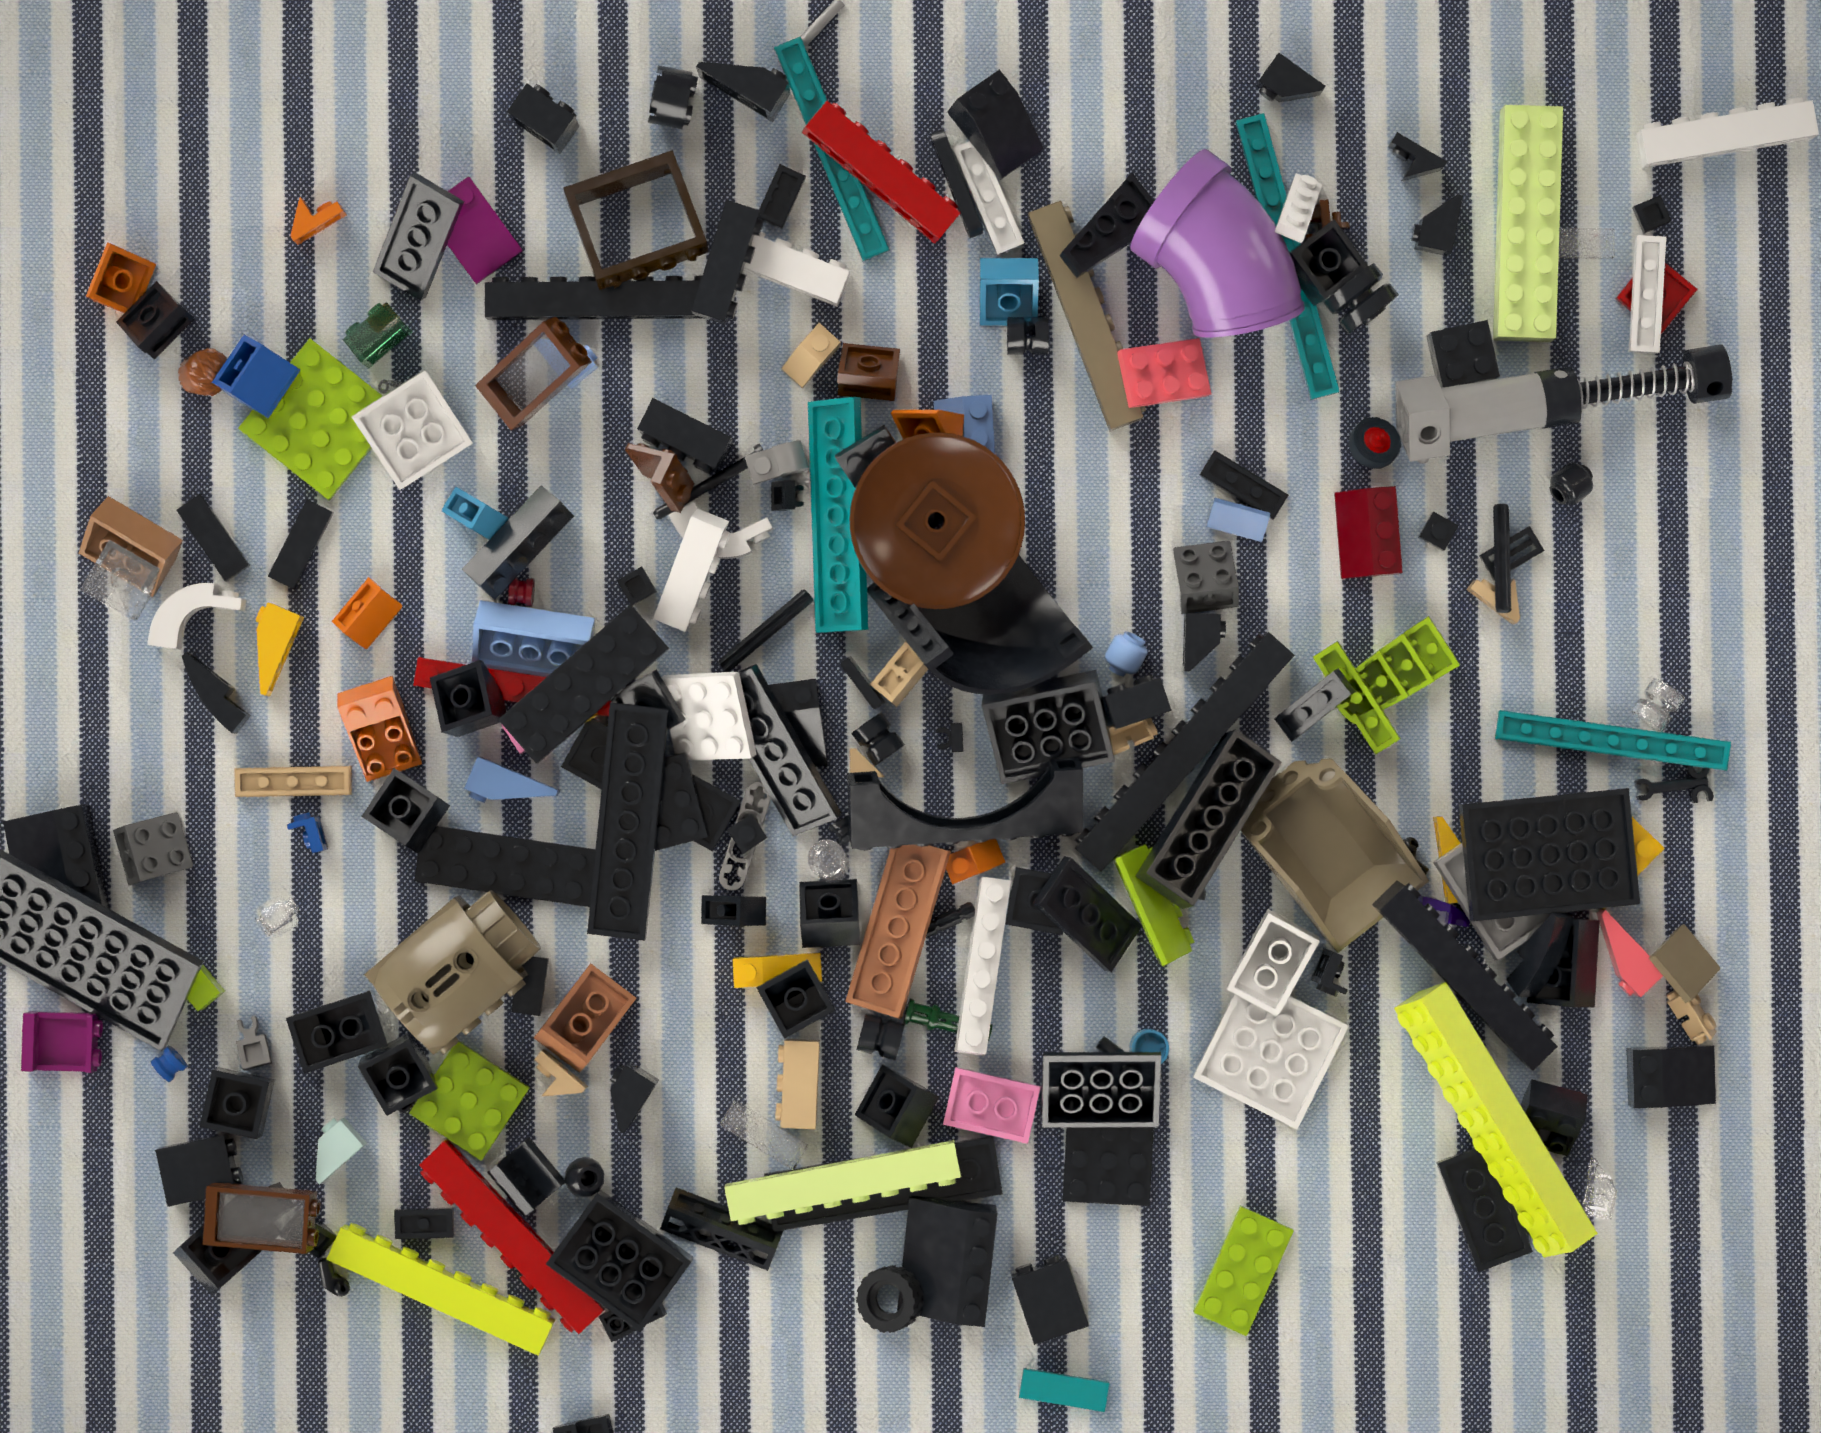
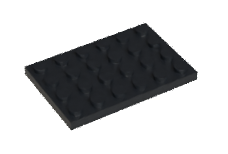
[1459,788,1640,921]

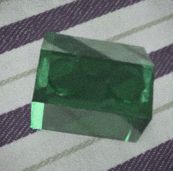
[342,302,413,369]

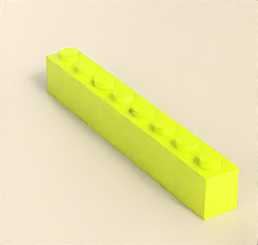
[326,1223,555,1356]

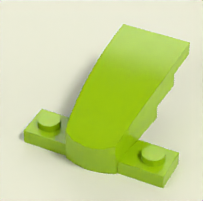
[1313,616,1460,755]

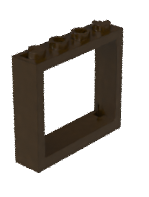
[563,150,709,290]

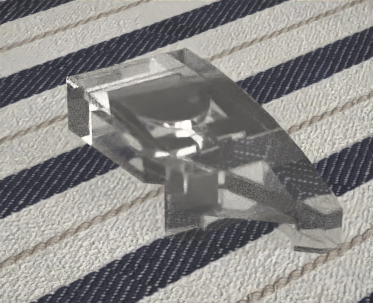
[1582,1157,1617,1220]

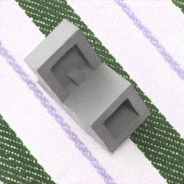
[745,440,809,485]

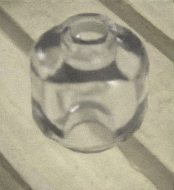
[255,895,300,938]

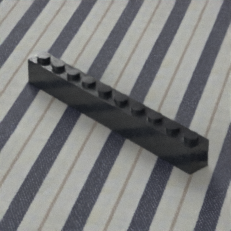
[1074,632,1295,872]

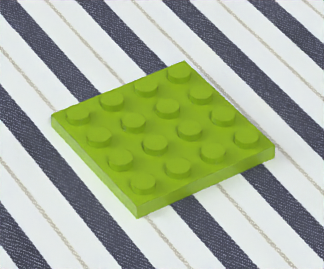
[238,338,383,501]

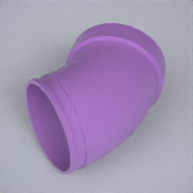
[1130,149,1305,338]

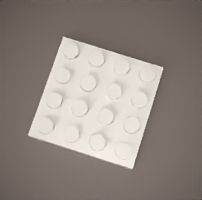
[1193,994,1349,1129]

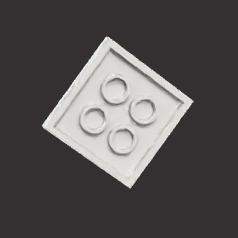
[351,369,473,490]
[661,672,756,760]

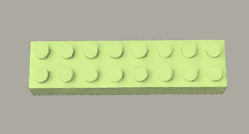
[1493,105,1563,342]

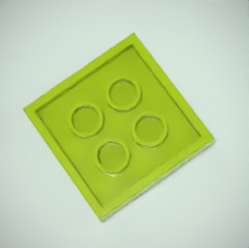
[409,1041,530,1161]

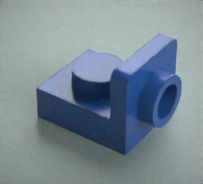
[287,812,328,853]

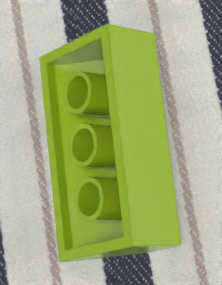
[1113,844,1195,966]

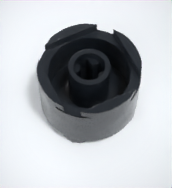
[648,65,698,129]

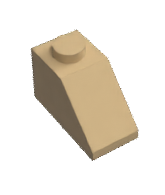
[781,323,841,388]

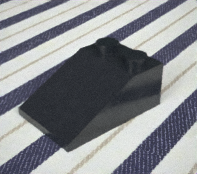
[696,62,791,122]
[947,69,1044,180]
[769,679,828,767]
[286,991,388,1074]
[1626,1045,1716,1108]
[173,1195,281,1296]

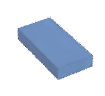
[1206,498,1270,542]

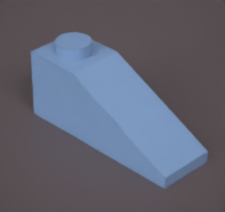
[464,757,560,803]

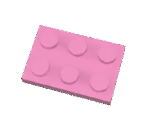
[943,1067,1041,1144]

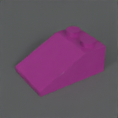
[447,176,523,285]

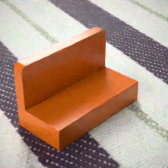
[332,577,402,649]

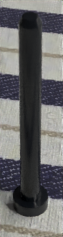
[653,443,763,519]

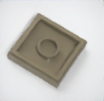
[1649,924,1721,1003]

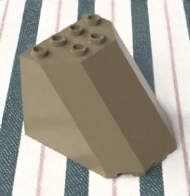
[1240,758,1429,953]

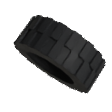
[856,1265,924,1333]

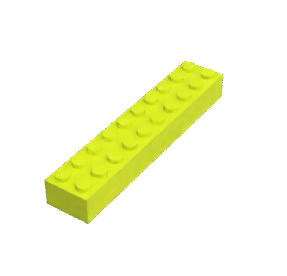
[1394,982,1598,1257]

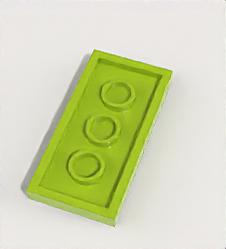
[1193,1205,1294,1336]

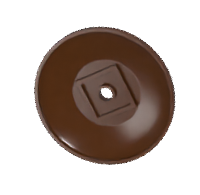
[849,432,1025,609]

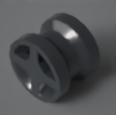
[828,816,850,847]

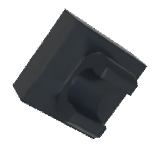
[771,480,804,511]
[936,723,964,753]

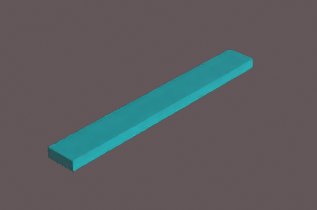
[774,36,890,262]
[1495,710,1731,771]

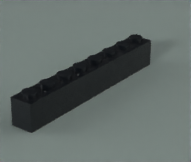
[485,275,706,320]
[1372,880,1558,1071]

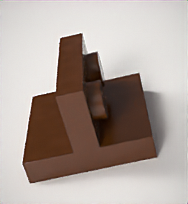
[837,343,900,401]

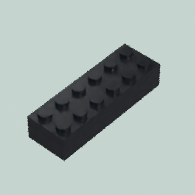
[1135,729,1282,909]

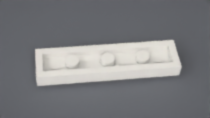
[953,141,1024,256]
[1275,173,1322,243]
[1629,235,1666,354]

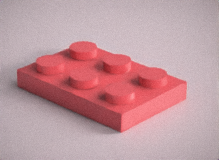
[1117,338,1211,408]

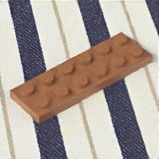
[845,844,951,1019]

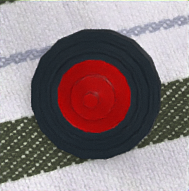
[1348,417,1401,469]

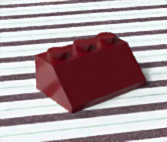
[1334,486,1403,579]

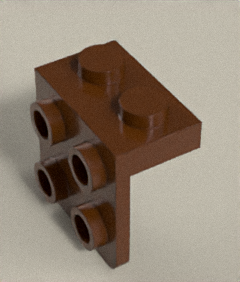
[625,443,695,513]

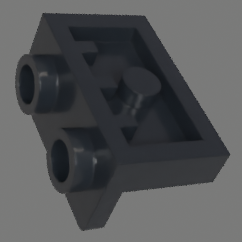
[1311,948,1348,997]

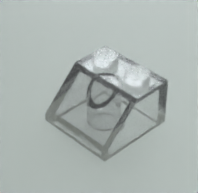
[80,540,160,620]

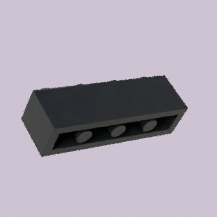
[691,200,764,325]
[462,485,574,600]

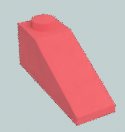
[1597,909,1663,997]

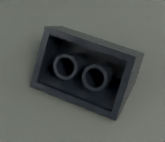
[1527,918,1600,1008]

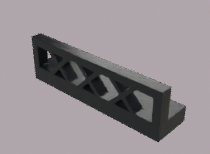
[660,1187,784,1271]

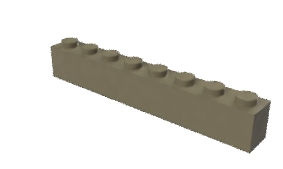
[1028,200,1146,432]

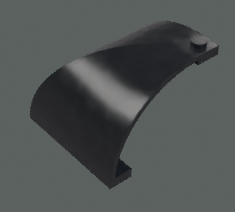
[867,555,1093,695]

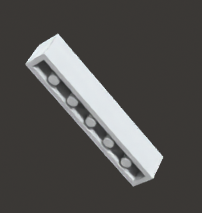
[1636,97,1819,168]
[954,876,1011,1056]

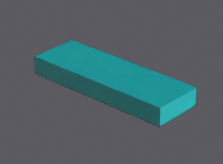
[1019,1368,1110,1412]

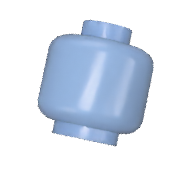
[1105,631,1148,677]

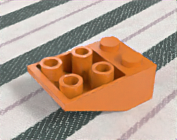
[337,676,422,782]

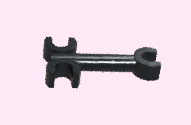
[1634,765,1714,803]

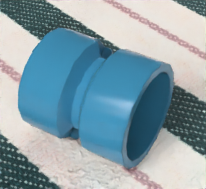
[1129,1029,1169,1064]

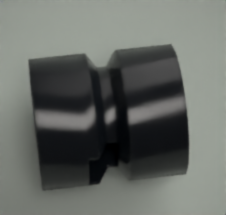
[1007,317,1049,355]
[851,712,905,766]
[856,1014,905,1060]

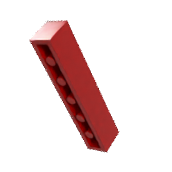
[802,101,961,244]

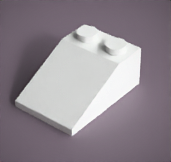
[1226,909,1320,1017]

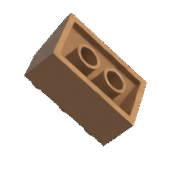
[79,496,183,597]

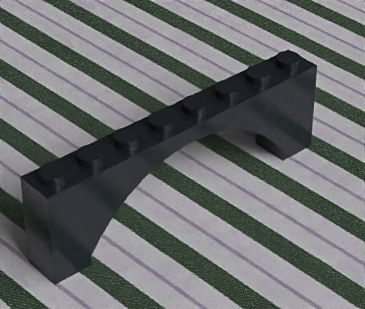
[847,757,1083,851]

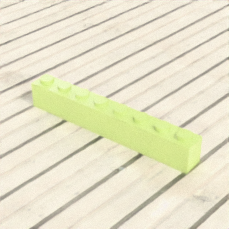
[724,1140,961,1225]

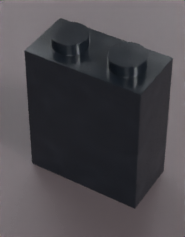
[155,1133,243,1207]
[1011,1254,1089,1345]

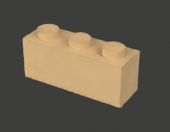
[775,1039,820,1129]

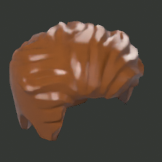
[178,348,227,396]

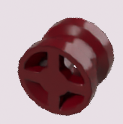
[508,577,535,607]

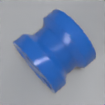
[151,1045,188,1082]

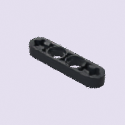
[929,129,983,238]

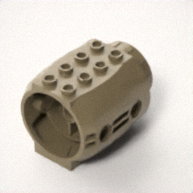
[364,890,541,1055]

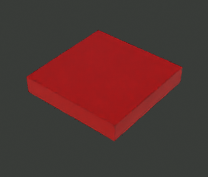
[1615,263,1698,334]

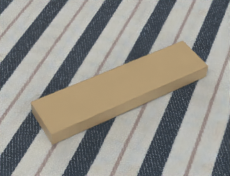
[234,766,352,797]

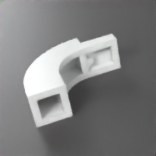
[669,502,773,559]
[148,583,246,650]

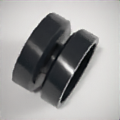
[1324,263,1399,335]

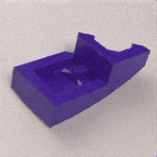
[1419,896,1470,927]

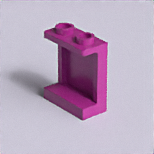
[21,1011,103,1073]

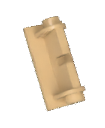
[1108,718,1158,755]
[1666,990,1717,1045]

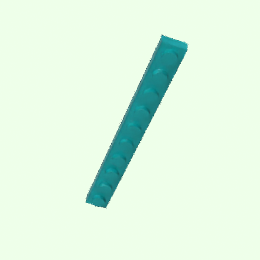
[1235,113,1340,400]

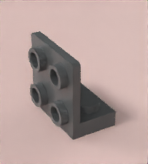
[1173,541,1239,614]
[113,812,193,886]

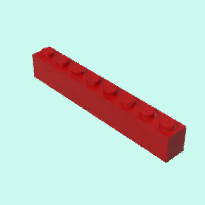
[419,1139,605,1334]

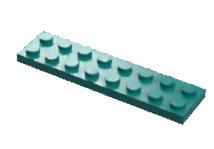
[808,397,869,633]

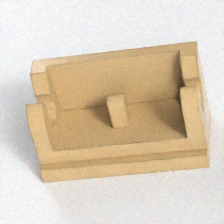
[870,641,928,707]

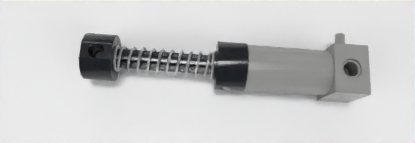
[1396,344,1733,464]

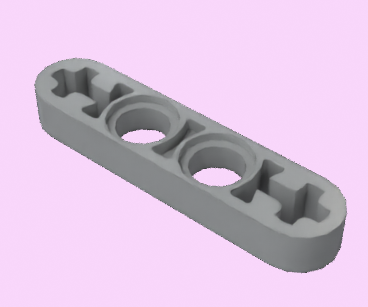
[719,782,771,890]

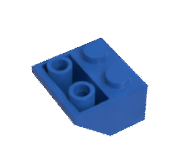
[212,334,300,418]

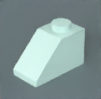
[316,1117,367,1185]

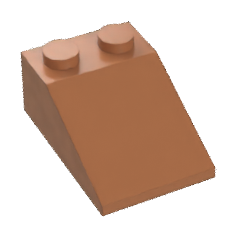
[534,963,636,1073]

